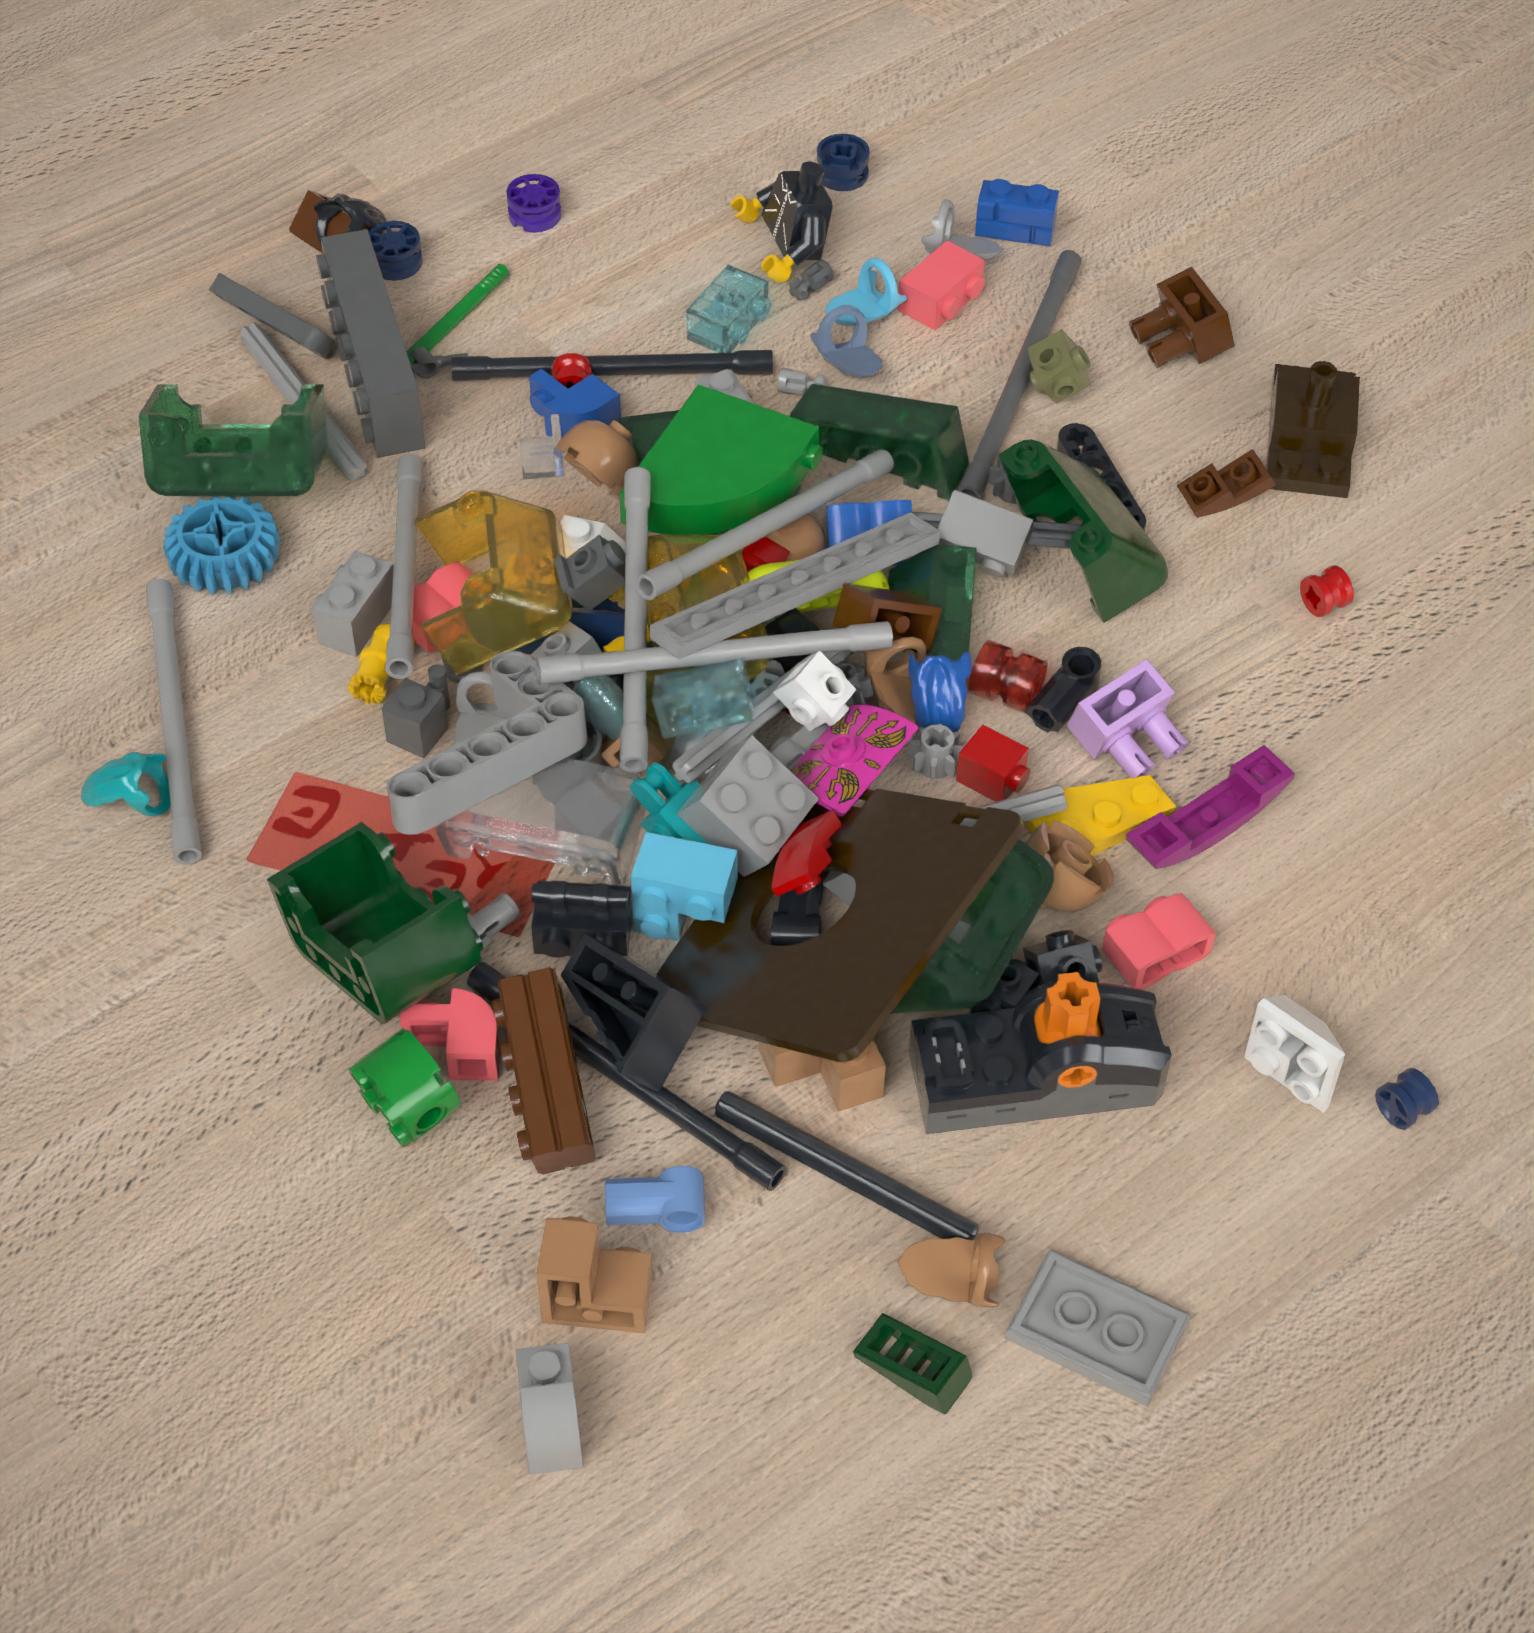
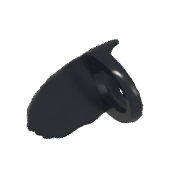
[314,193,386,246]

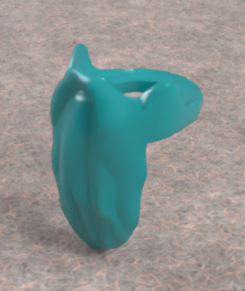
[81,752,171,817]

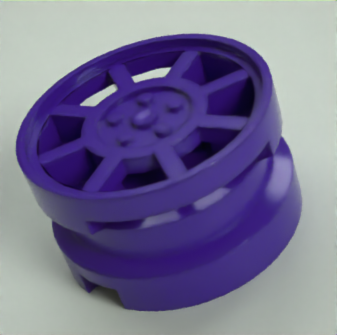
[506,174,561,233]

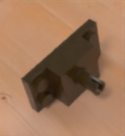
[1266,361,1360,498]

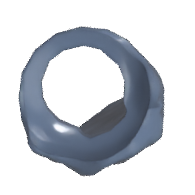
[810,305,882,378]

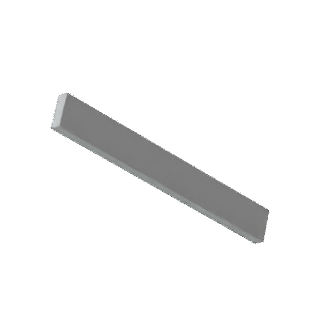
[649,512,940,659]

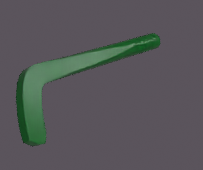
[406,264,509,365]

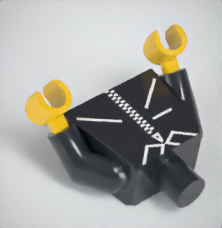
[730,161,833,283]

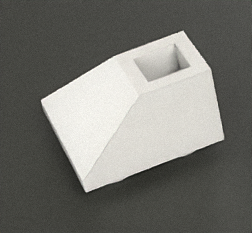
[1244,995,1345,1113]

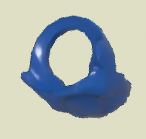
[908,651,972,732]

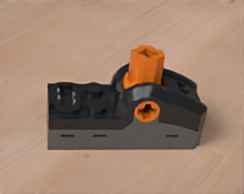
[909,972,1172,1134]

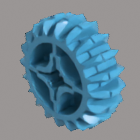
[163,492,280,596]

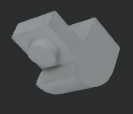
[516,1342,583,1475]

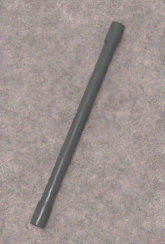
[957,250,1082,499]

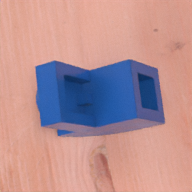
[529,369,621,441]

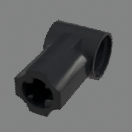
[1027,647,1101,733]
[770,874,823,946]

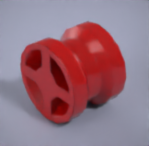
[552,353,592,389]
[1300,565,1354,617]

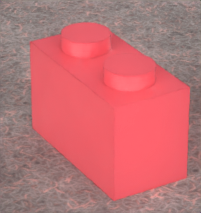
[898,240,985,330]

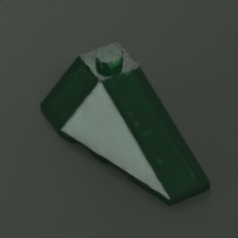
[888,545,976,685]

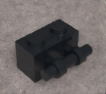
[531,880,633,958]

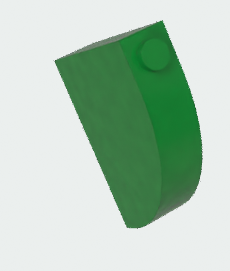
[619,384,823,535]

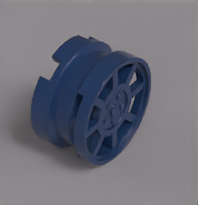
[817,134,869,191]
[368,221,423,281]

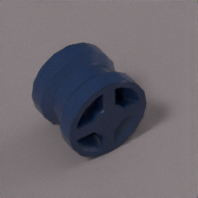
[1375,1068,1439,1130]

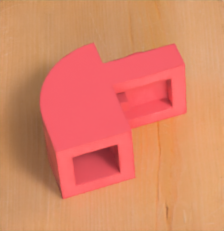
[400,988,500,1081]

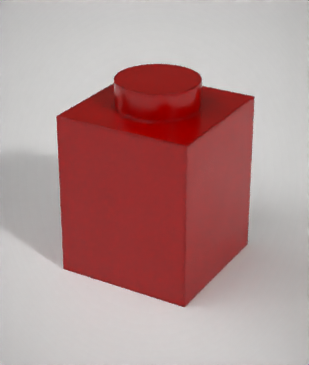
[956,724,1030,802]

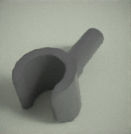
[411,347,468,379]

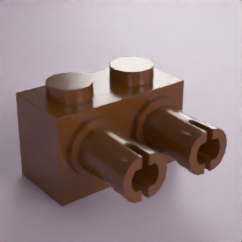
[1129,266,1235,368]

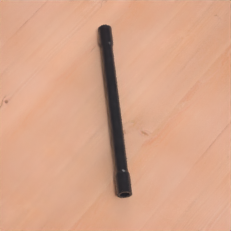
[451,350,773,381]
[467,962,787,1191]

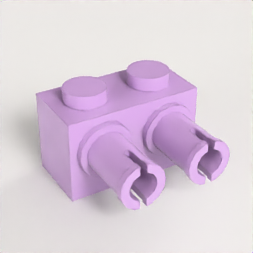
[1067,659,1189,778]

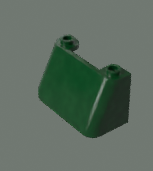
[998,439,1168,623]

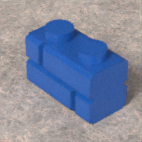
[975,179,1059,246]

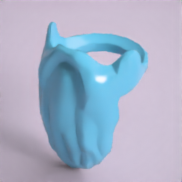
[826,258,907,326]

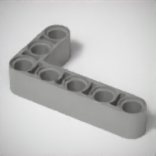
[387,651,587,835]

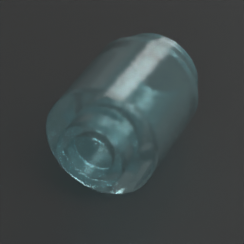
[573,675,623,740]

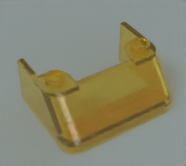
[415,490,572,675]

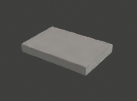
[1005,1250,1191,1407]

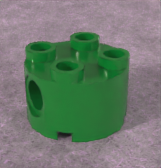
[348,1028,462,1147]

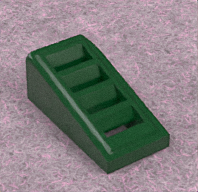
[853,1313,972,1415]

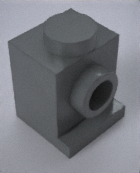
[554,535,626,610]

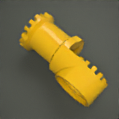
[347,623,414,705]

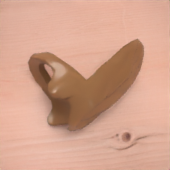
[864,637,926,724]
[897,1232,1005,1307]

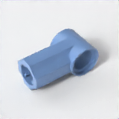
[605,1166,705,1233]

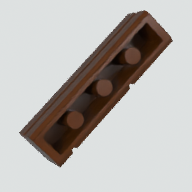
[492,967,596,1175]

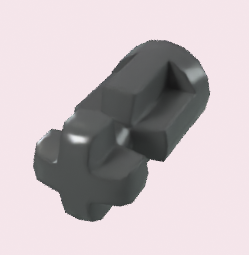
[789,259,834,300]

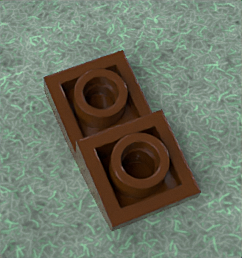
[1177,449,1276,518]

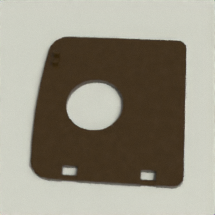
[656,789,1024,1062]

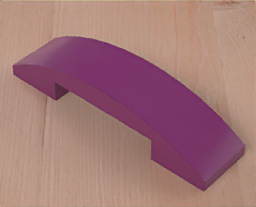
[1126,745,1295,869]

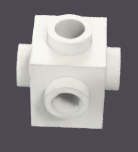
[773,651,857,731]

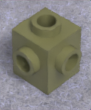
[1027,329,1091,404]

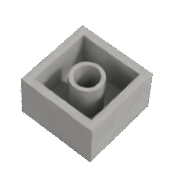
[677,735,819,877]

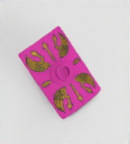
[790,704,918,816]

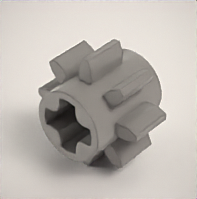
[908,724,963,780]

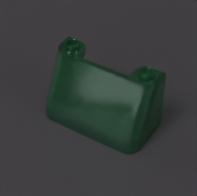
[891,825,1054,1015]

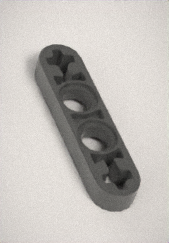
[209,273,336,359]

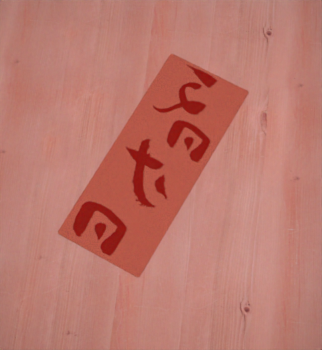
[247,772,563,937]

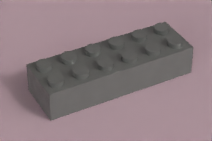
[316,229,426,458]

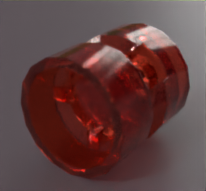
[968,640,1048,714]

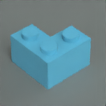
[631,832,738,941]

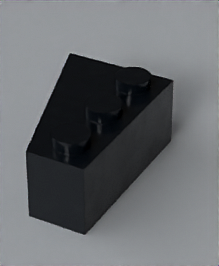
[561,933,707,1092]

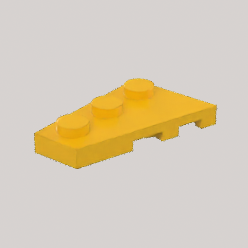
[1012,775,1176,856]

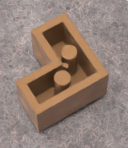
[758,1039,886,1112]
[536,1216,653,1333]

